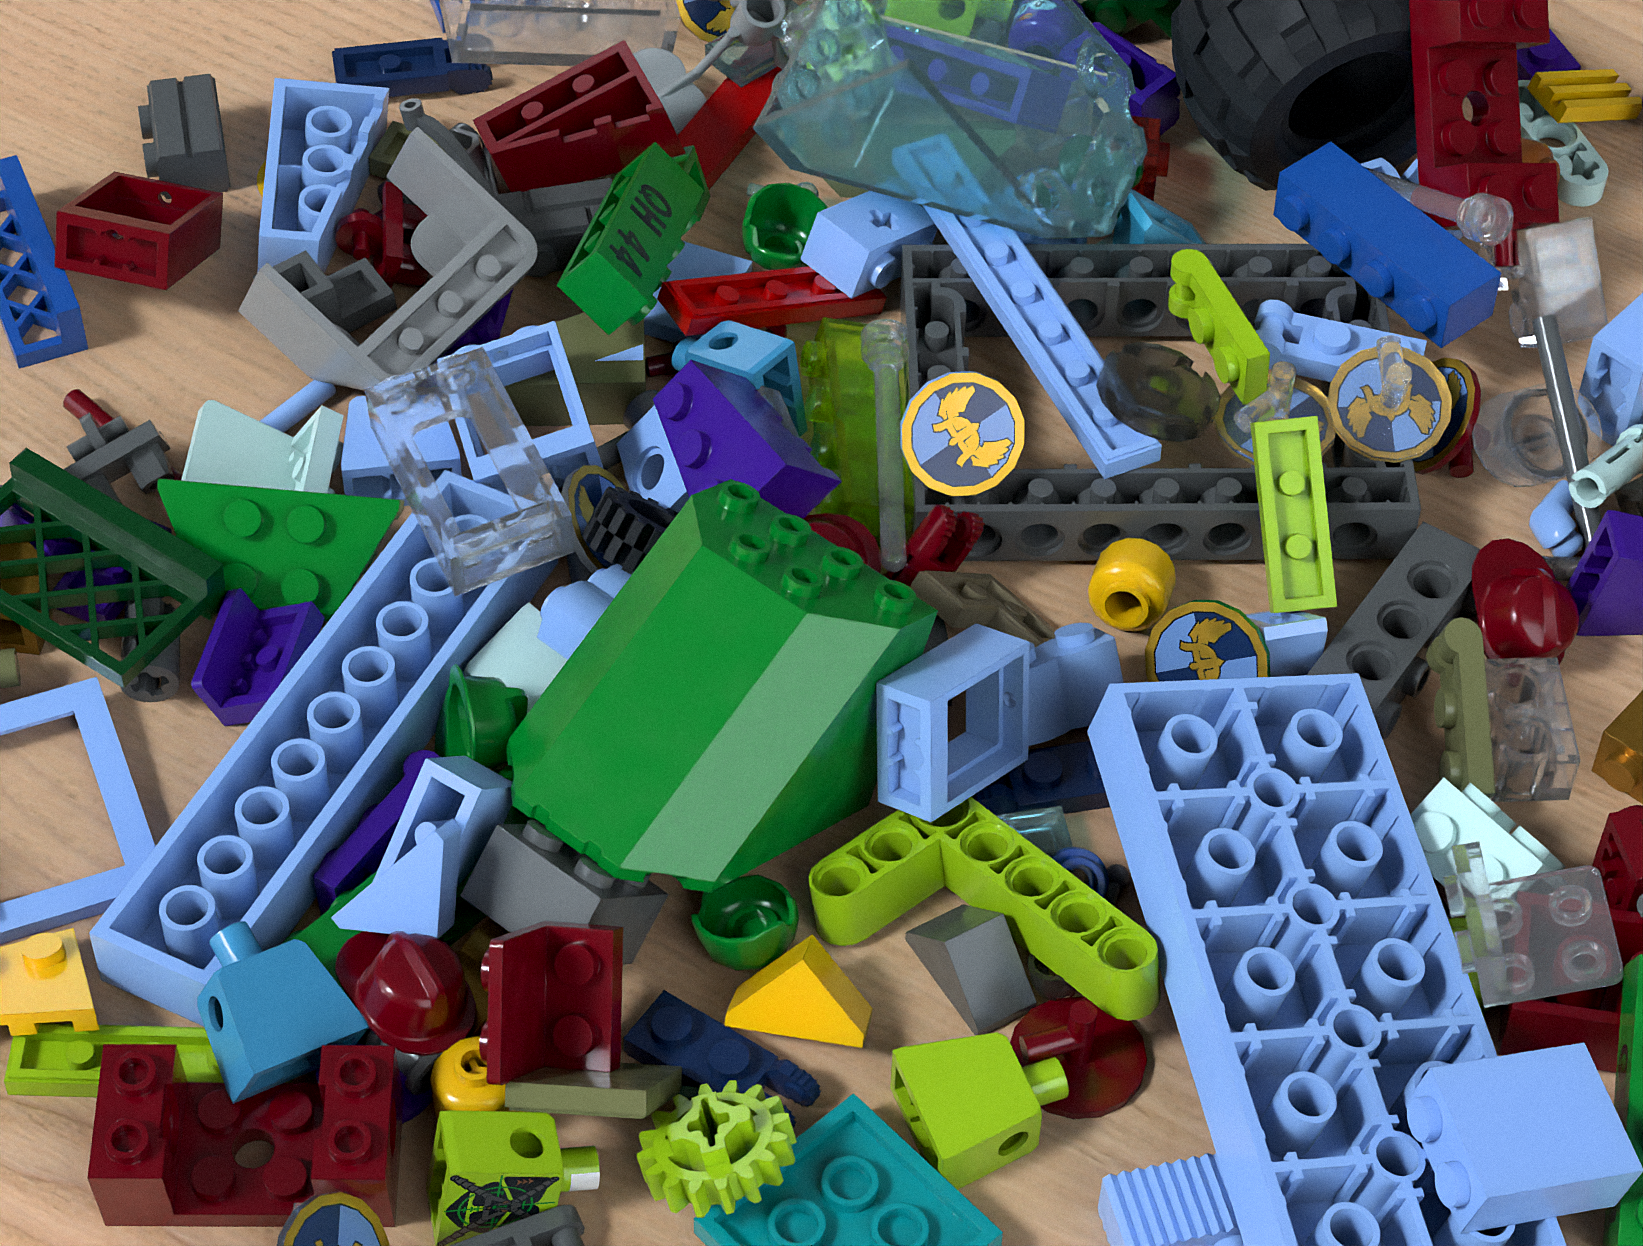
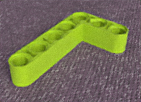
[808,797,1161,1021]

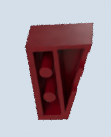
[473,40,686,192]

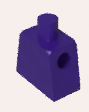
[1566,510,1643,636]

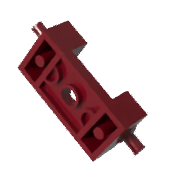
[1409,0,1559,268]

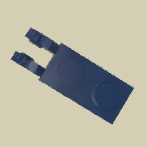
[332,37,493,97]
[971,741,1110,821]
[623,990,821,1128]

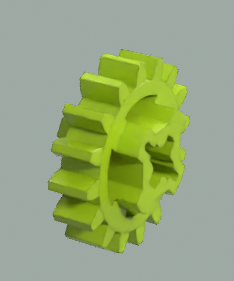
[636,1080,797,1218]

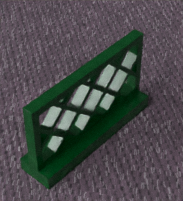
[0,448,226,688]

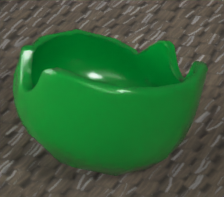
[742,183,828,270]
[691,874,799,971]

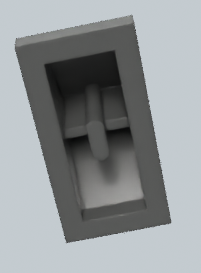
[905,904,1036,1036]

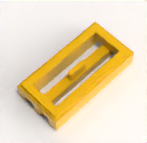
[1527,69,1643,123]

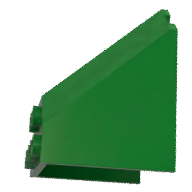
[506,479,938,892]

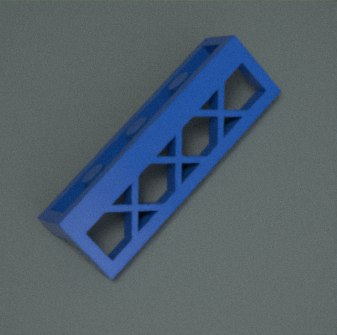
[0,155,88,369]

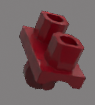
[336,181,429,289]

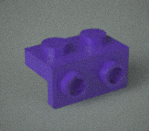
[191,588,325,726]

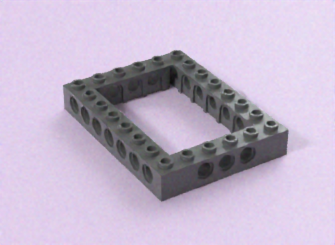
[900,244,1421,561]

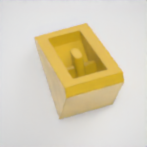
[725,934,873,1048]

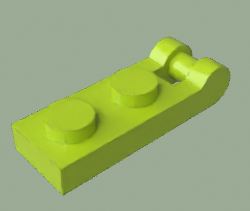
[1168,249,1270,405]

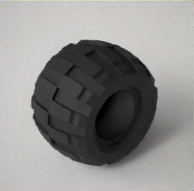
[1171,0,1466,191]

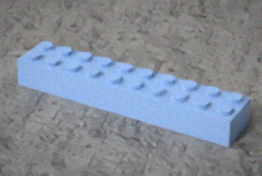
[89,470,558,1027]

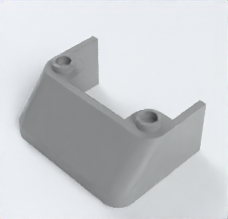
[238,127,537,395]

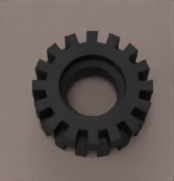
[582,487,678,574]

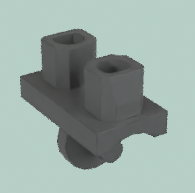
[63,412,175,505]

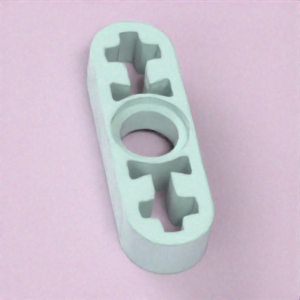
[1518,80,1609,207]

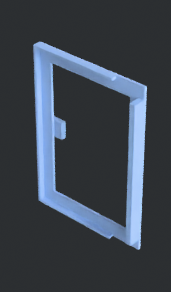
[0,677,155,945]

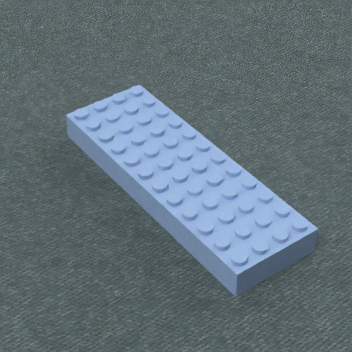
[1087,673,1567,1246]

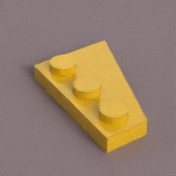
[0,927,100,1036]

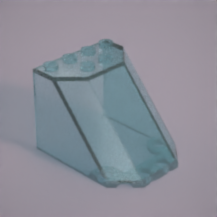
[753,0,1148,239]

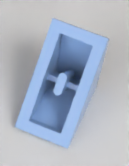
[1245,611,1328,677]
[331,818,461,939]

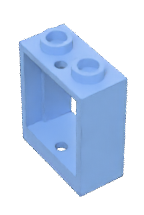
[1576,293,1643,446]
[437,321,604,500]
[876,623,1030,822]

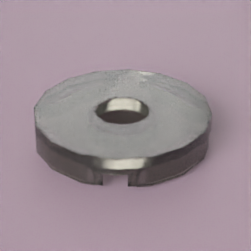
[1096,342,1221,442]

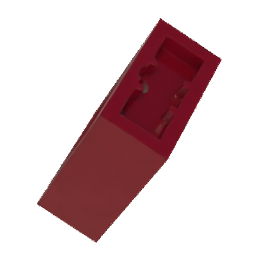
[55,171,223,290]

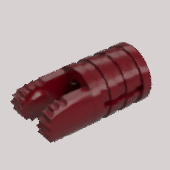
[883,504,985,587]

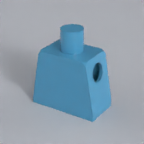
[672,320,808,437]
[197,921,369,1104]

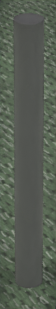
[1532,315,1602,552]

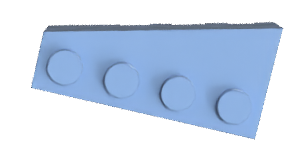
[257,78,389,273]

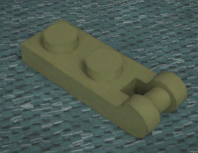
[1426,617,1496,799]

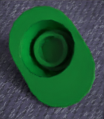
[434,664,528,769]

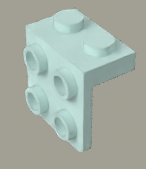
[181,400,344,494]
[1410,777,1571,931]

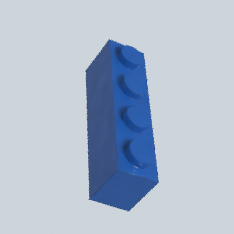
[1273,141,1501,348]

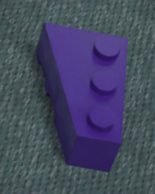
[653,360,842,519]

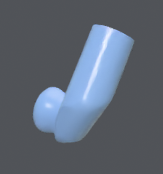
[1529,480,1584,561]

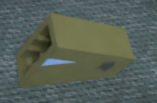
[488,312,646,427]

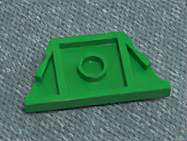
[157,479,404,622]

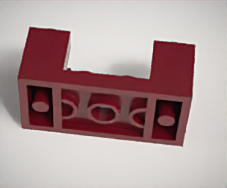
[87,1044,404,1227]

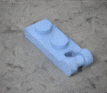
[1255,300,1427,383]

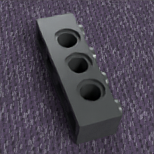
[1307,521,1480,740]

